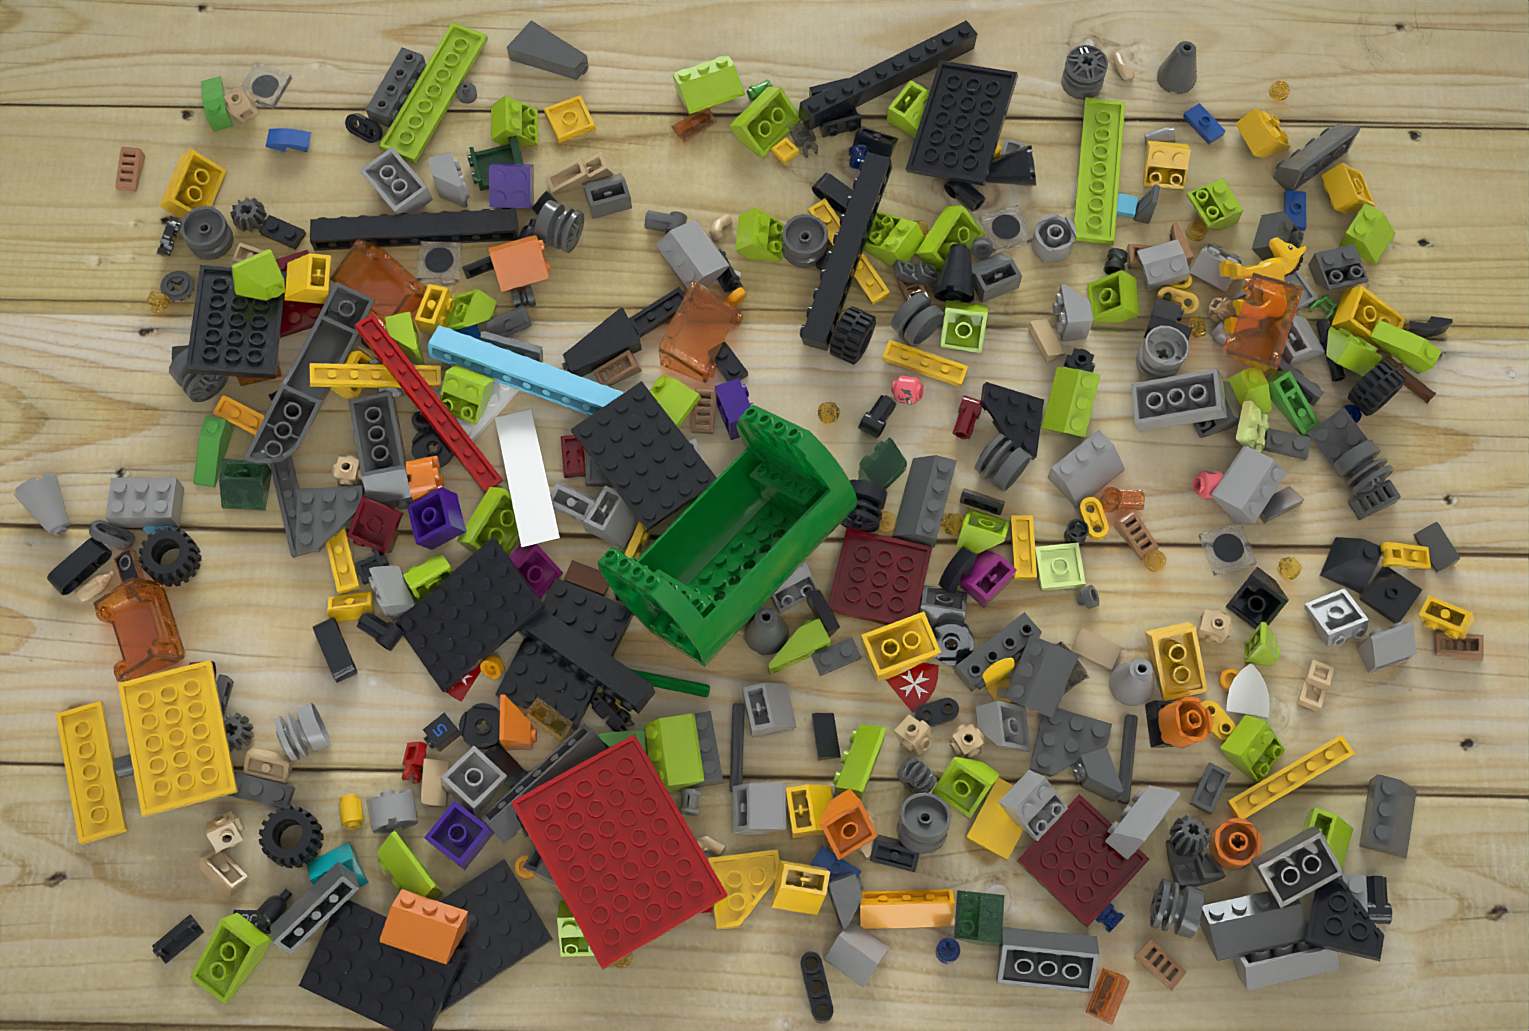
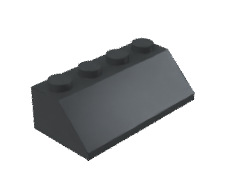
[1273,124,1360,191]
[348,391,407,473]
[892,455,957,548]
[1200,891,1307,961]
[997,927,1099,993]

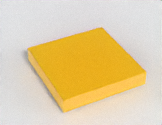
[544,95,596,143]

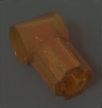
[1099,487,1145,513]

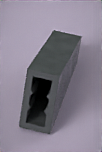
[507,20,589,80]

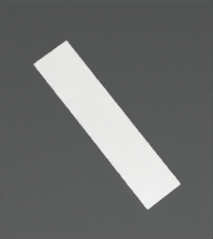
[495,409,560,547]

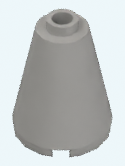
[14,473,70,536]
[1109,659,1155,706]

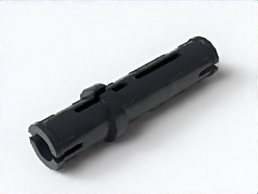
[1316,319,1346,382]

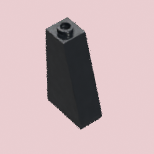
[562,307,642,377]

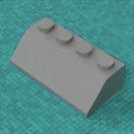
[1233,920,1339,991]

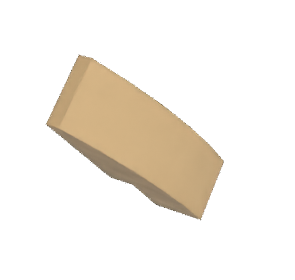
[545,152,613,194]

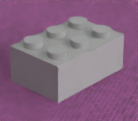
[105,477,184,528]

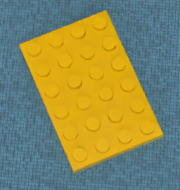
[118,660,238,817]

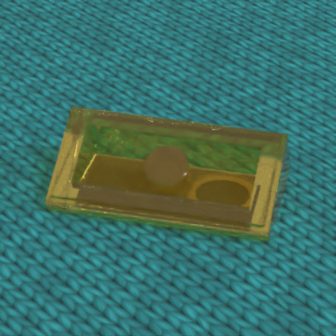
[524,697,574,742]

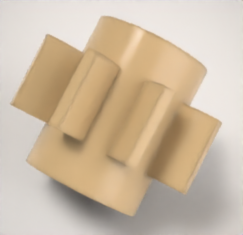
[1208,297,1235,323]

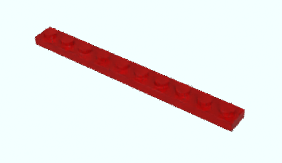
[354,313,503,494]

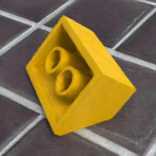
[159,149,227,218]

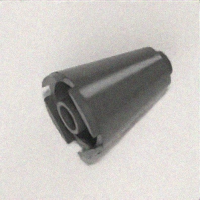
[1157,41,1197,94]
[744,607,789,655]

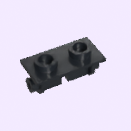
[717,249,743,293]
[590,692,635,732]
[152,914,204,964]

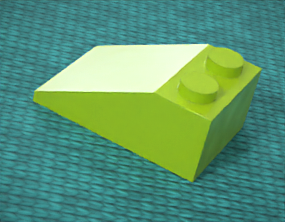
[190,913,272,1005]

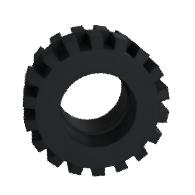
[830,306,876,365]
[1347,360,1407,416]
[138,527,202,587]
[259,805,324,868]

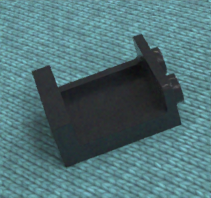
[809,78,862,138]

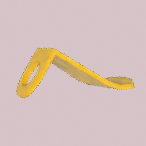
[982,658,1015,703]

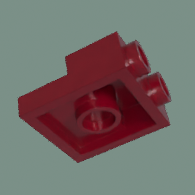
[347,496,403,555]

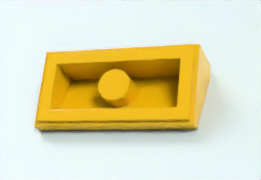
[327,591,374,623]

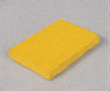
[966,777,1023,861]

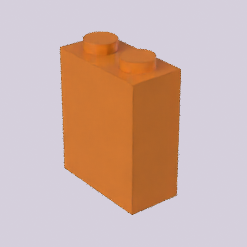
[488,235,551,292]

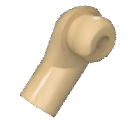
[1113,53,1135,80]
[696,836,726,856]

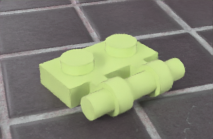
[1236,401,1269,453]

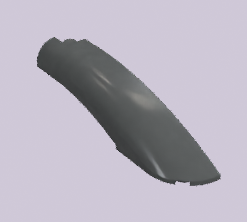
[243,282,375,464]

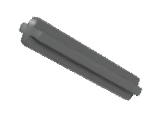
[730,703,745,792]
[1117,714,1138,804]

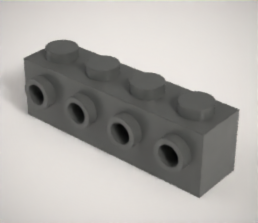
[366,47,426,128]
[954,612,1042,692]
[270,861,359,955]

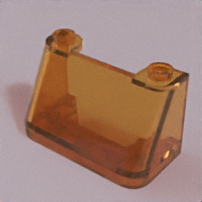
[330,239,427,326]
[1223,273,1304,375]
[659,281,743,384]
[93,577,185,682]

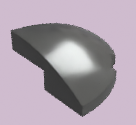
[1166,840,1226,890]

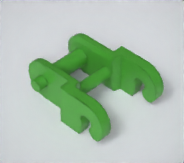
[1308,294,1339,319]

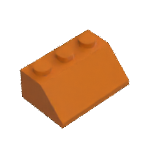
[380,889,468,965]

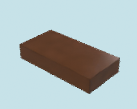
[563,560,609,597]

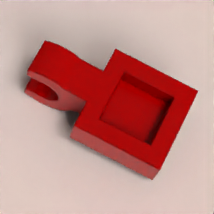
[402,741,427,784]

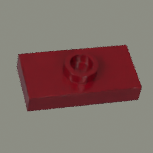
[561,435,586,478]

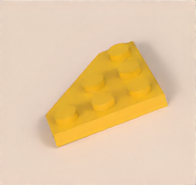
[708,849,779,930]

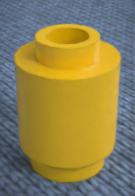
[338,794,365,830]

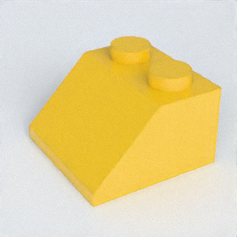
[1321,162,1375,214]

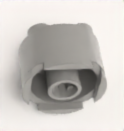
[1032,214,1076,263]
[366,789,418,834]

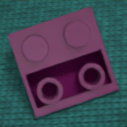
[959,550,1017,608]

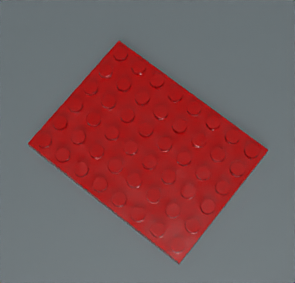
[511,734,728,970]

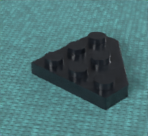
[980,382,1044,460]
[1305,878,1385,962]

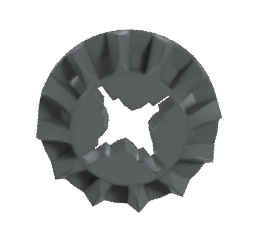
[160,271,194,302]

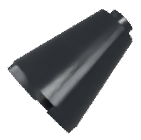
[986,145,1036,186]
[933,244,975,303]

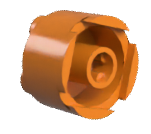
[406,456,445,501]
[1158,697,1213,748]
[1209,818,1262,870]

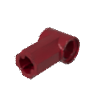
[952,395,982,440]

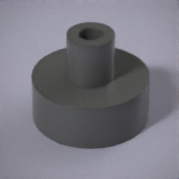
[456,82,477,104]
[972,237,993,259]
[1076,585,1100,609]

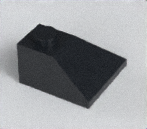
[1319,537,1382,594]
[1226,567,1289,629]

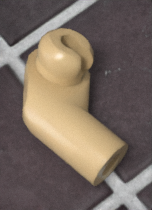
[709,214,733,241]

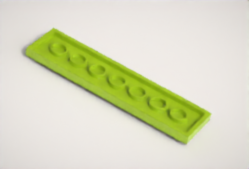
[379,22,488,164]
[1074,97,1125,245]

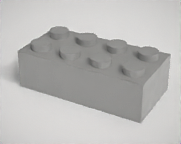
[1131,368,1227,432]

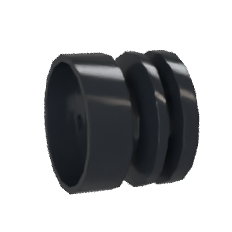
[840,479,887,532]

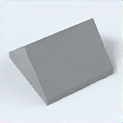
[824,920,890,987]

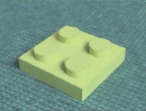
[1035,543,1086,591]

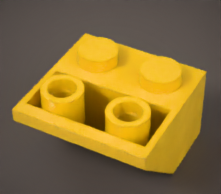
[1235,109,1291,158]
[1143,141,1191,190]
[285,253,331,304]
[785,784,833,839]
[771,860,830,915]

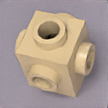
[224,86,259,123]
[332,455,362,487]
[1197,609,1233,644]
[894,715,934,756]
[950,724,984,759]
[206,811,245,852]

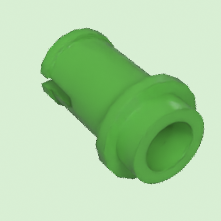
[747,80,773,101]

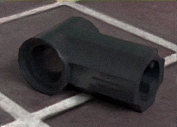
[944,180,985,212]
[858,395,897,439]
[357,611,404,651]
[1366,875,1392,924]

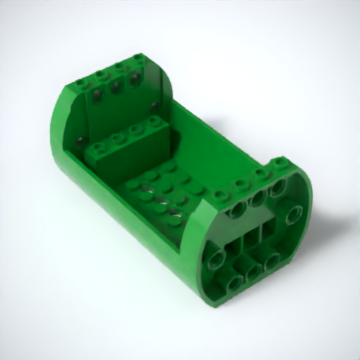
[598,404,857,667]

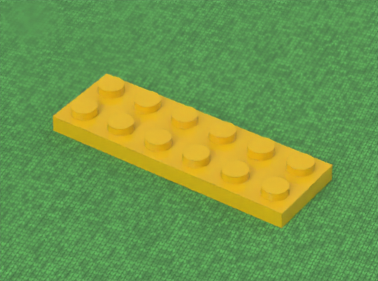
[56,701,128,845]

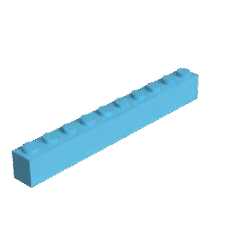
[428,325,625,416]

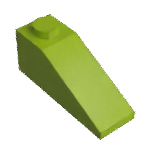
[1369,320,1442,374]
[768,618,831,675]
[1244,622,1281,666]

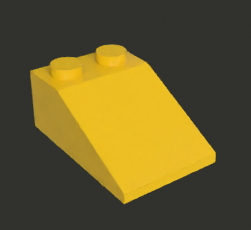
[1331,285,1406,353]
[861,612,941,683]
[1145,622,1208,701]

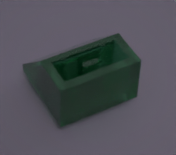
[858,437,907,490]
[219,459,272,511]
[954,890,1005,947]

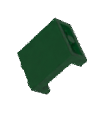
[467,136,524,191]

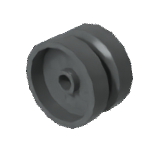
[180,206,234,260]
[782,214,828,268]
[890,292,944,347]
[896,792,952,854]

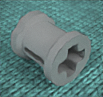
[679,789,702,816]

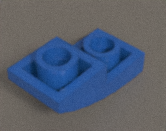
[265,128,311,152]

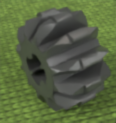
[230,197,267,233]
[224,713,254,752]
[897,758,937,794]
[1169,815,1211,856]

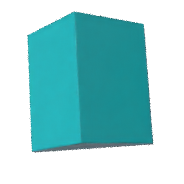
[307,841,369,888]

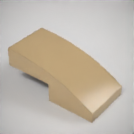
[1297,660,1334,712]

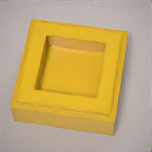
[771,137,800,165]

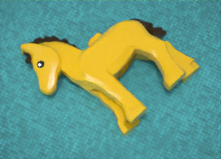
[1219,238,1307,334]

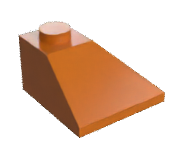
[499,695,537,751]
[819,789,878,861]

